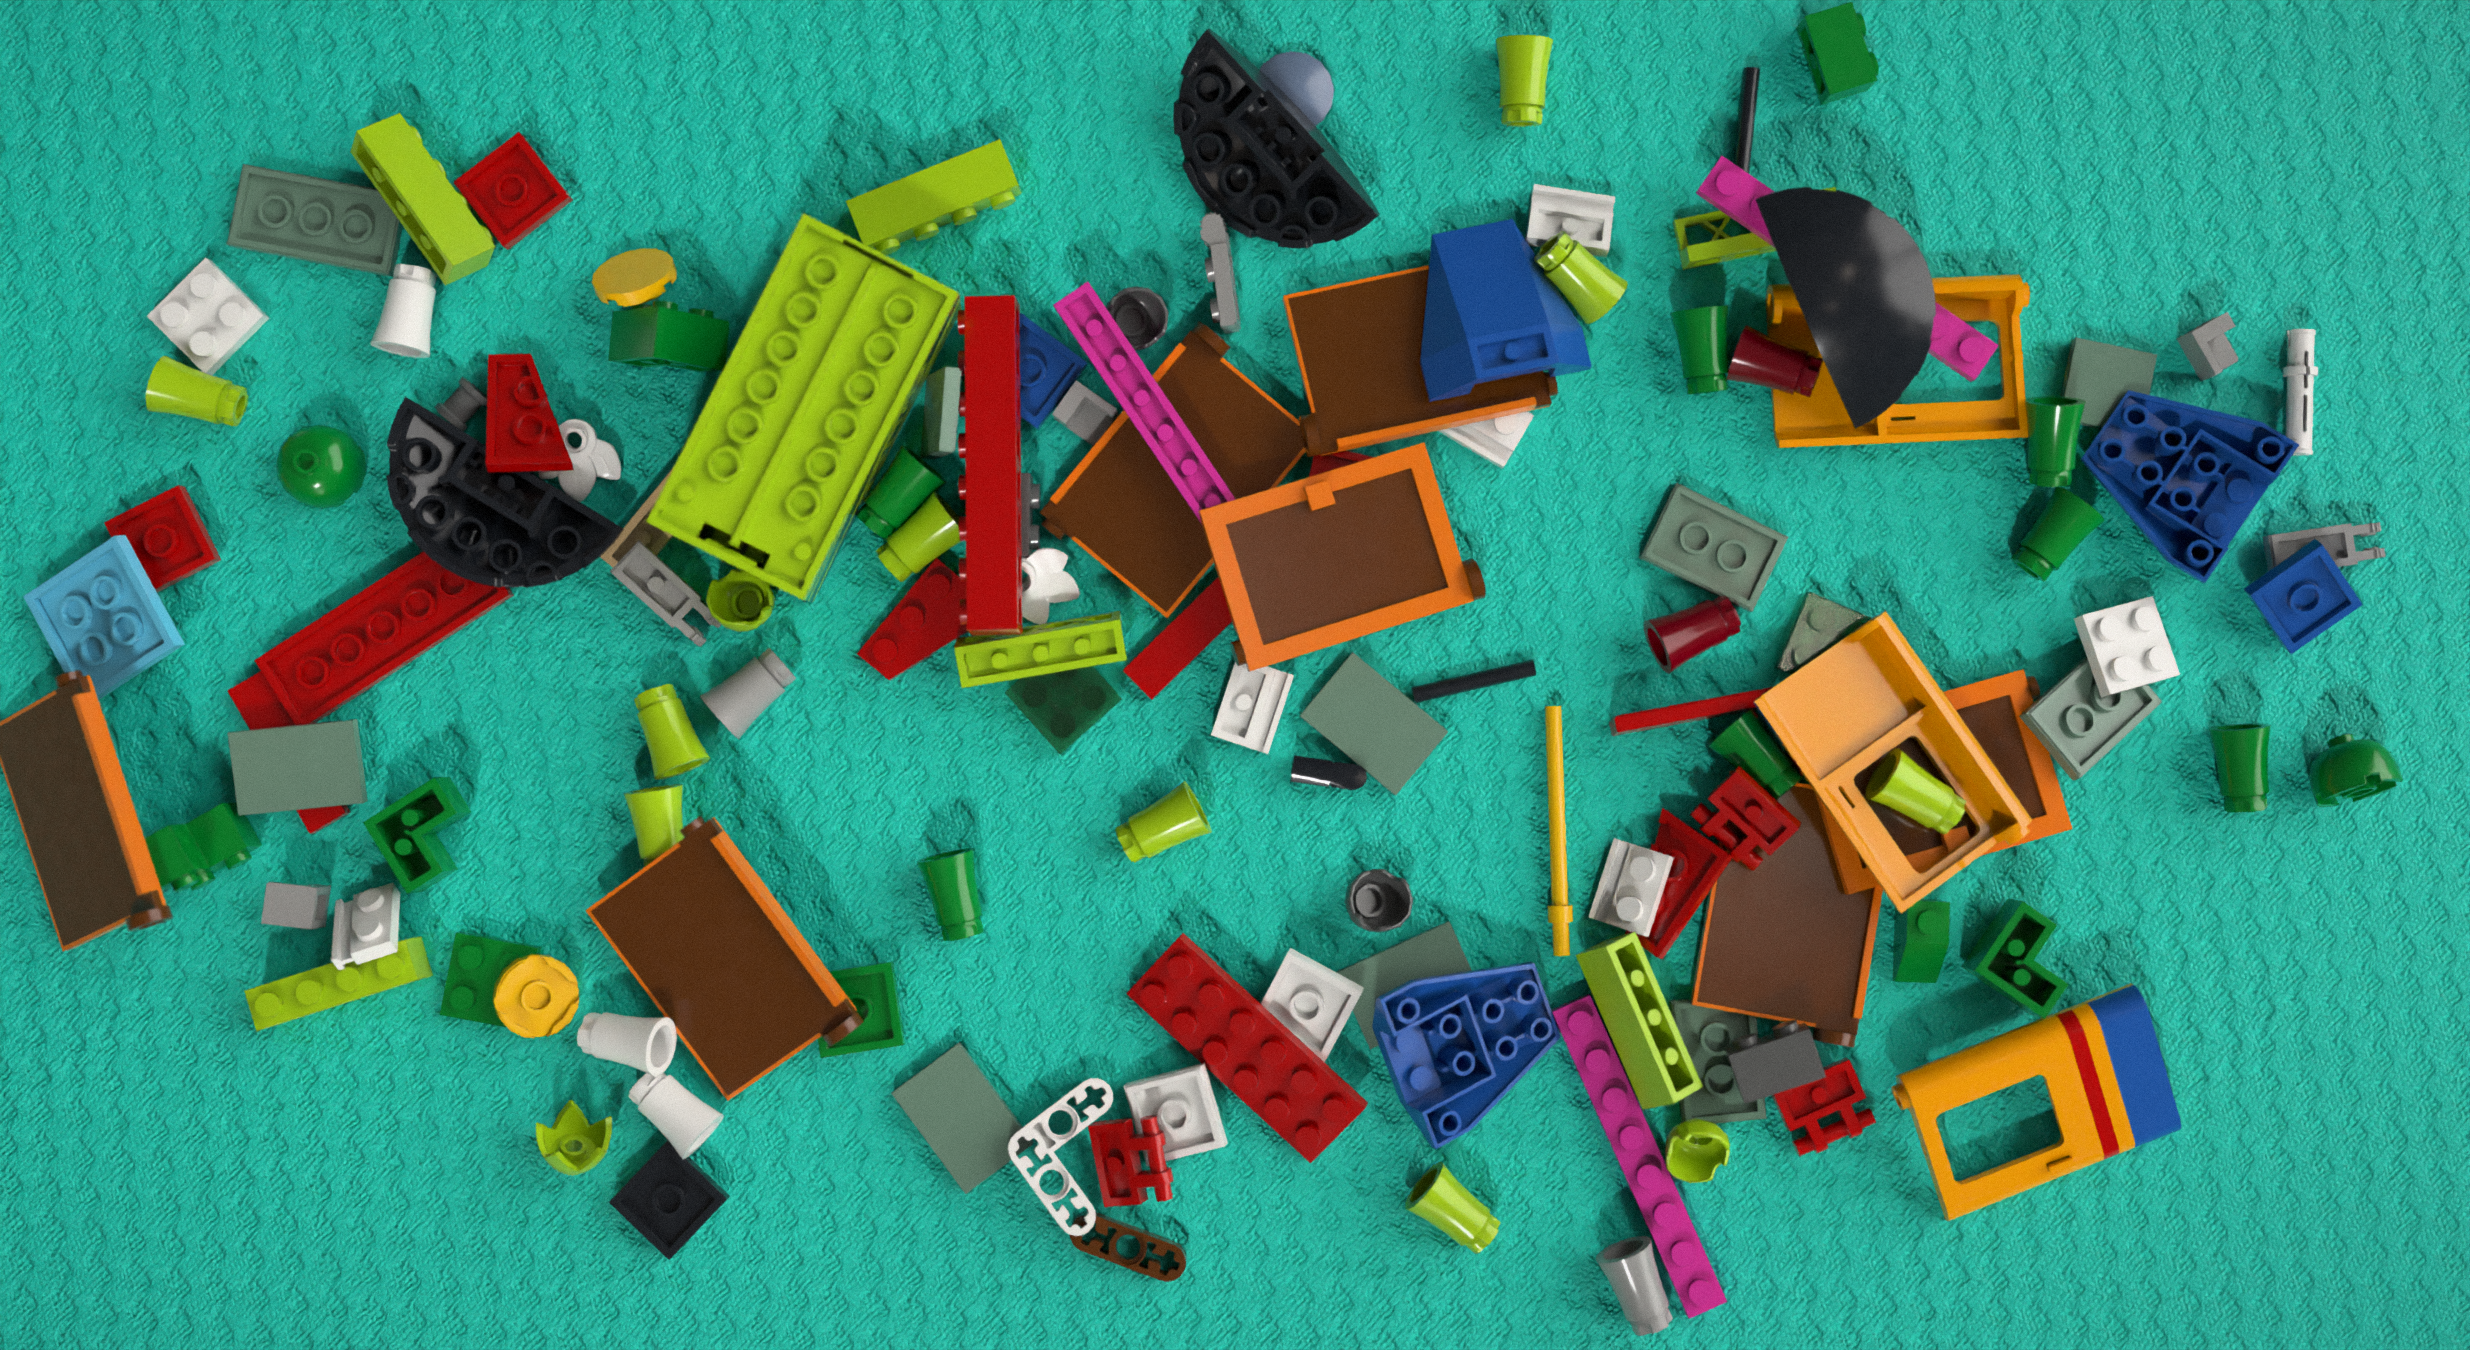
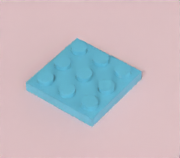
[23,535,185,700]

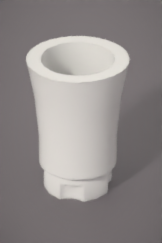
[370,264,437,358]
[577,1012,677,1076]
[628,1072,724,1159]

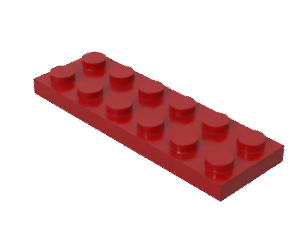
[254,552,514,725]
[1126,933,1368,1163]

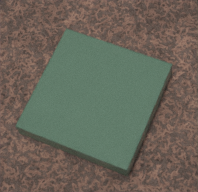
[2060,337,2157,429]
[920,367,961,460]

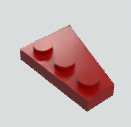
[485,354,574,472]
[857,558,968,681]
[1625,808,1733,959]

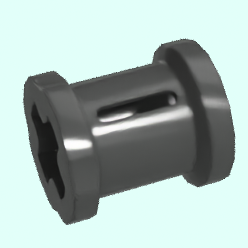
[434,377,487,432]

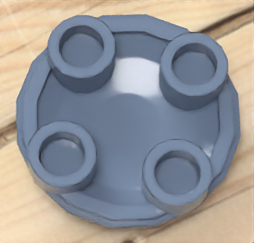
[1260,51,1334,126]

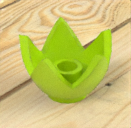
[536,1100,612,1175]

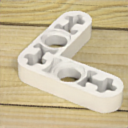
[1007,1078,1113,1236]

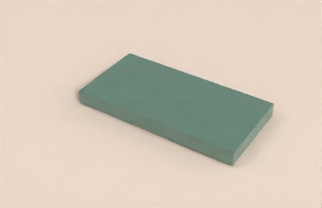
[227,164,403,277]

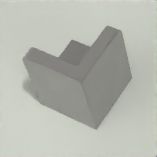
[2177,312,2238,381]
[1052,380,1119,446]
[261,882,331,929]

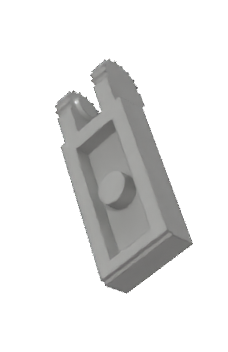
[1200,212,1241,334]
[2263,522,2386,571]
[610,540,721,647]

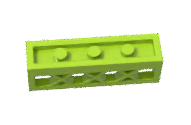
[1673,187,1836,270]
[954,611,1127,688]

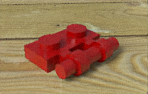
[1690,766,1801,871]
[1772,1057,1876,1157]
[1088,1115,1174,1207]

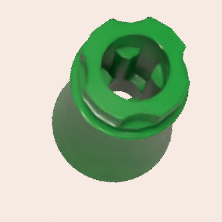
[1670,305,1729,395]
[2025,396,2086,487]
[856,445,947,540]
[2011,487,2104,582]
[1709,708,1803,800]
[2209,723,2271,813]
[917,848,984,941]

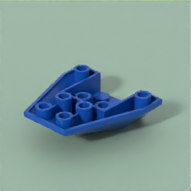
[1420,219,1592,402]
[2081,390,2300,584]
[1372,962,1561,1149]

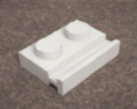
[1525,184,1615,257]
[1439,412,1534,469]
[1211,662,1294,754]
[1588,838,1674,937]
[331,883,400,970]

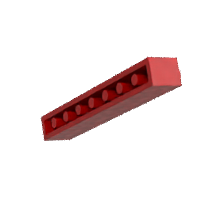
[957,295,1023,636]

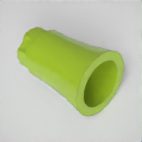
[1495,35,1553,127]
[1534,231,1628,324]
[146,356,249,426]
[876,492,962,582]
[634,684,711,780]
[1866,748,1966,834]
[1115,781,1212,863]
[624,784,684,867]
[1405,1162,1501,1254]

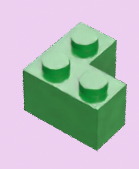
[608,301,730,373]
[363,777,471,894]
[145,802,262,893]
[1961,898,2069,1019]

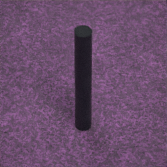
[1734,67,1760,174]
[1411,660,1536,703]

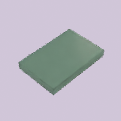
[1639,483,1788,612]
[1300,652,1449,796]
[2019,655,2162,781]
[228,719,368,816]
[1336,921,1472,1049]
[1669,998,1767,1123]
[891,1042,1034,1194]

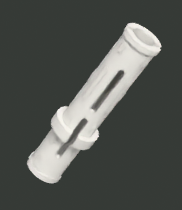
[2283,329,2318,456]

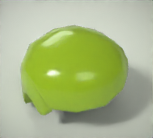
[706,569,775,632]
[1665,1118,1730,1183]

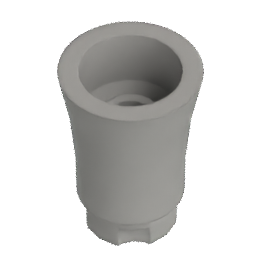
[700,648,796,740]
[1596,1236,1673,1336]

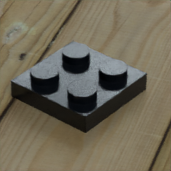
[609,1140,730,1260]

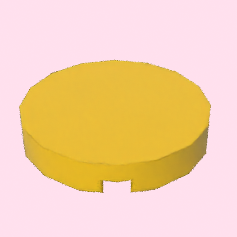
[592,248,677,307]
[493,954,579,1038]

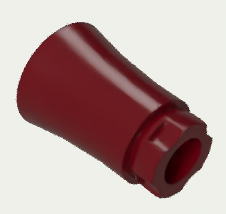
[1727,325,1823,397]
[1644,595,1741,674]

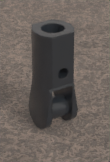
[1290,756,1367,790]

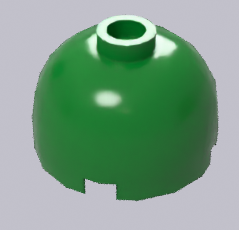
[276,425,367,509]
[2309,734,2403,807]

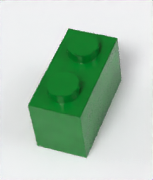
[1796,2,1879,105]

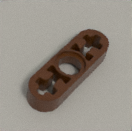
[1070,1211,1186,1282]

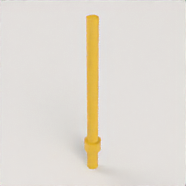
[1545,706,1573,956]

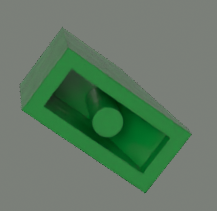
[1893,899,1950,983]

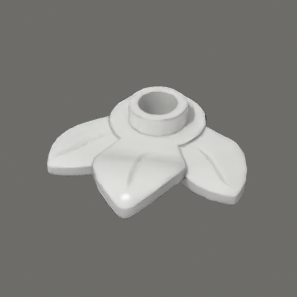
[538,419,622,502]
[1022,548,1080,624]

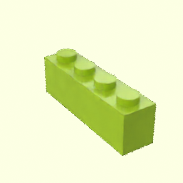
[350,113,495,286]
[846,139,1022,255]
[1576,932,1703,1109]
[244,936,433,1031]

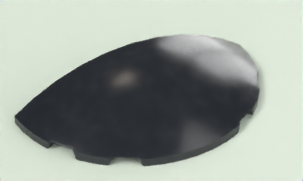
[1173,29,1380,248]
[1755,187,1936,429]
[386,397,624,588]

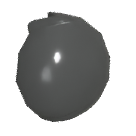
[1106,286,1169,350]
[1345,869,1413,933]

